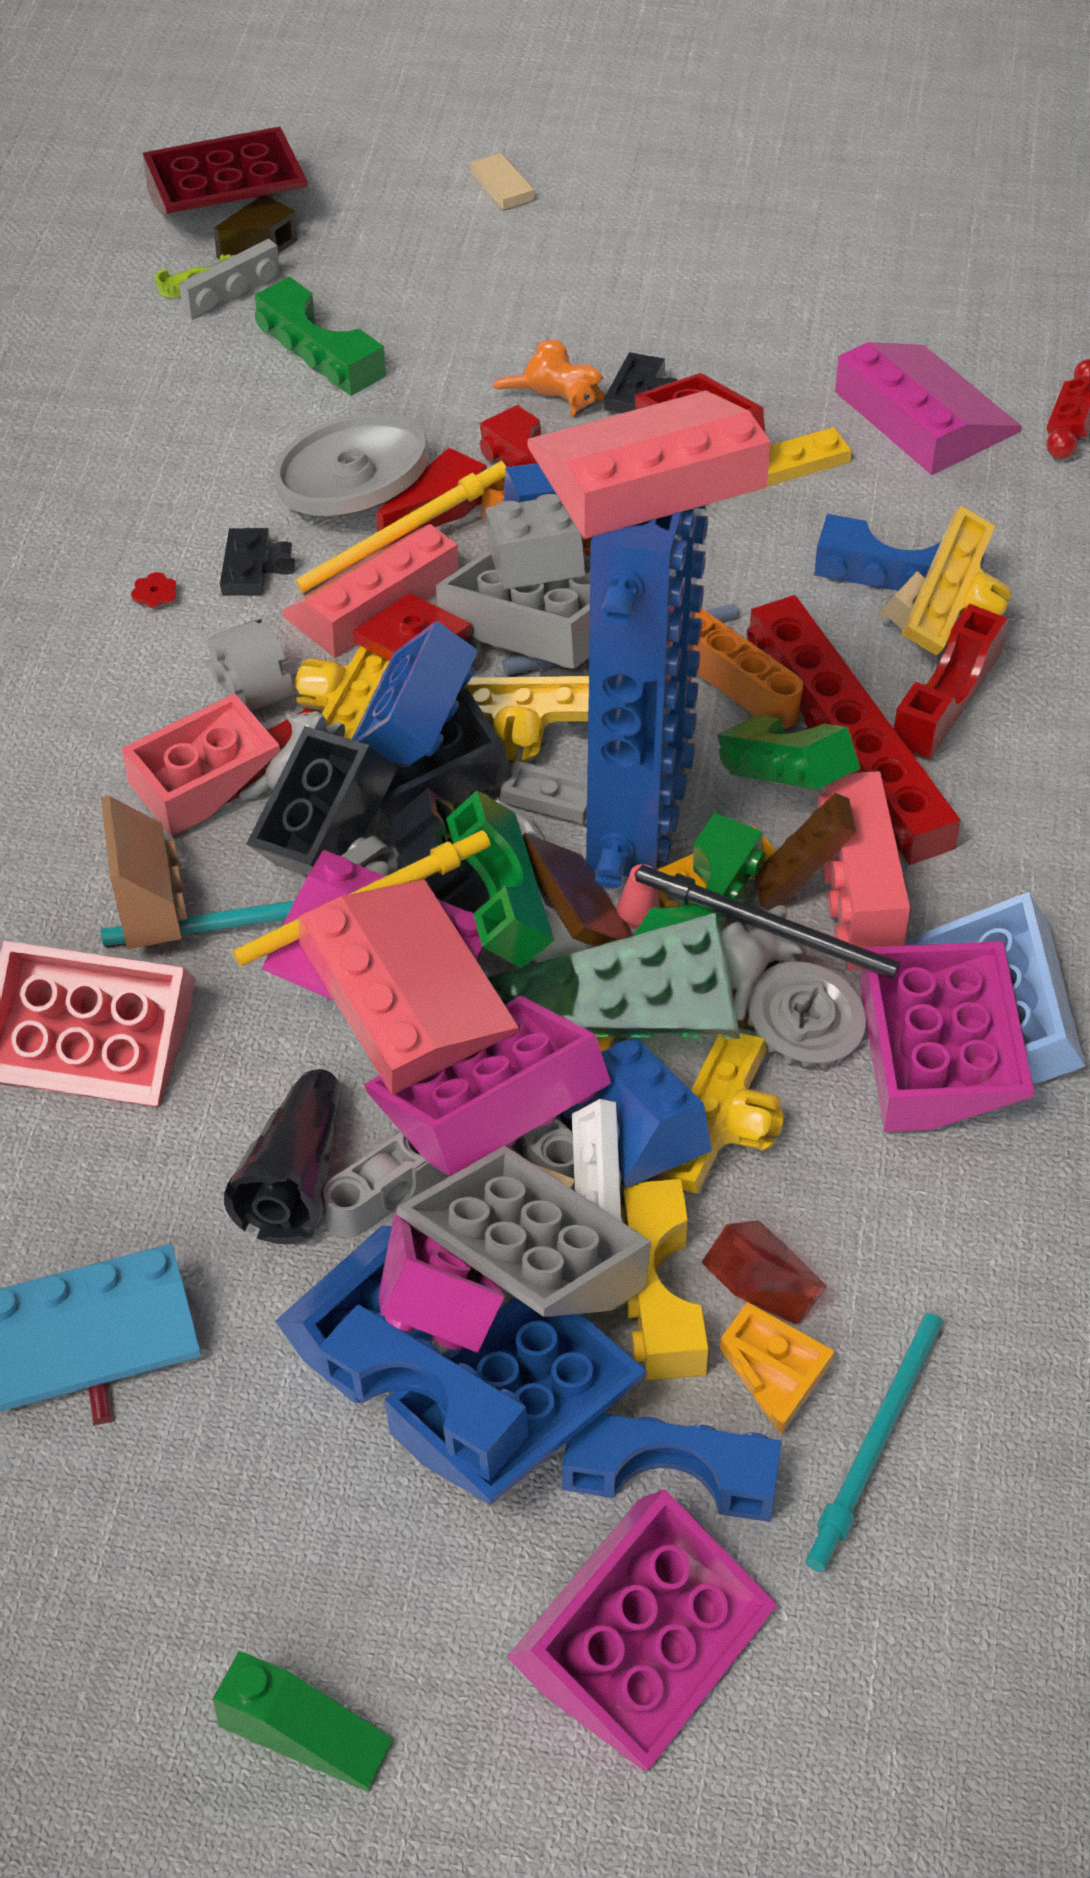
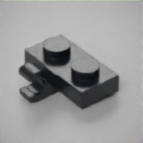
[604,352,678,414]
[220,528,295,596]

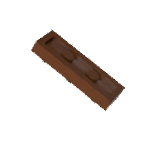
[755,793,856,910]

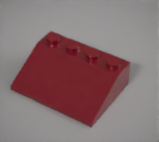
[142,126,308,214]

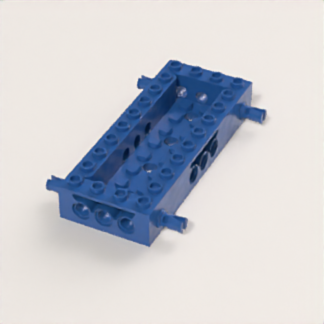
[586,504,708,889]

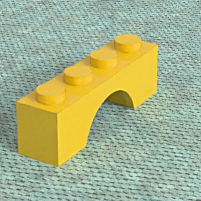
[620,1179,708,1381]

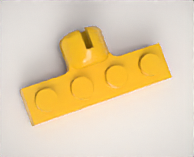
[901,505,1012,656]
[295,646,389,739]
[463,676,589,762]
[652,1029,784,1194]

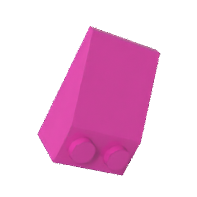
[378,1210,504,1353]

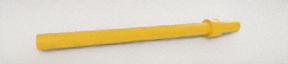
[295,461,506,594]
[232,830,491,967]

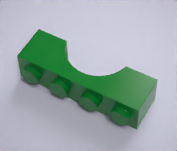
[254,276,386,396]
[717,715,860,790]
[446,791,554,968]
[630,812,766,989]

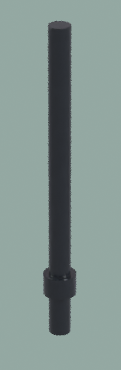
[636,864,901,980]

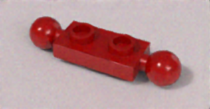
[1046,359,1090,460]

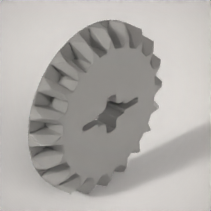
[746,962,866,1068]

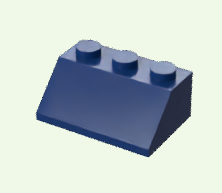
[351,621,478,765]
[560,1038,712,1188]
[275,1226,432,1403]

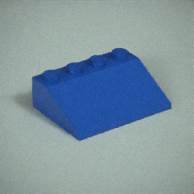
[384,1297,647,1505]

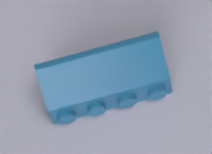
[0,1243,201,1412]

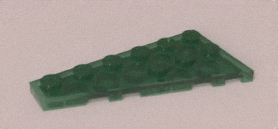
[487,913,740,1039]

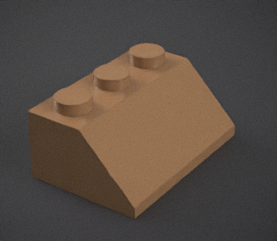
[101,796,188,949]

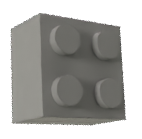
[485,494,585,590]

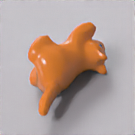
[493,340,605,417]

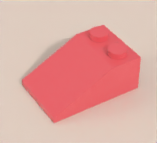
[121,693,280,837]

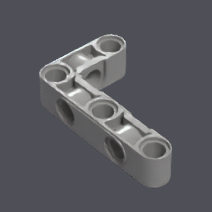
[323,1118,574,1238]

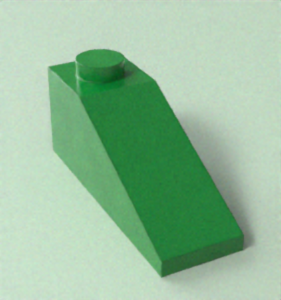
[213,1650,393,1792]

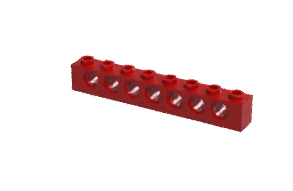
[746,595,961,866]

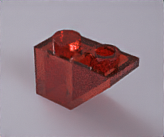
[701,1220,827,1325]

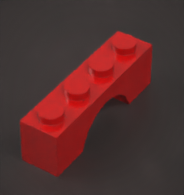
[479,405,542,467]
[894,603,1008,759]

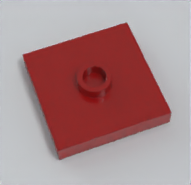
[353,593,472,661]

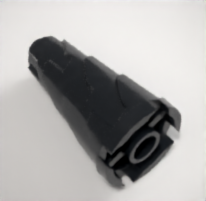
[224,1069,342,1244]

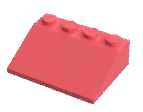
[528,391,771,539]
[298,879,519,1095]
[0,941,196,1107]

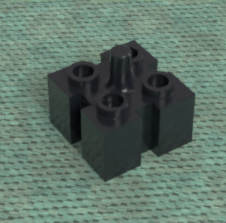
[391,789,491,913]

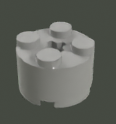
[207,618,293,712]

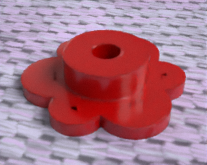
[131,572,177,608]

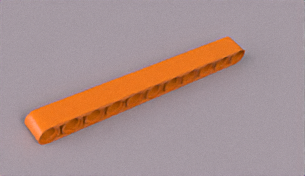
[481,478,803,728]

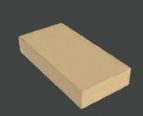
[470,153,534,210]

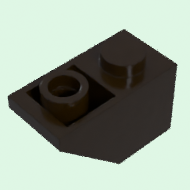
[213,195,298,259]

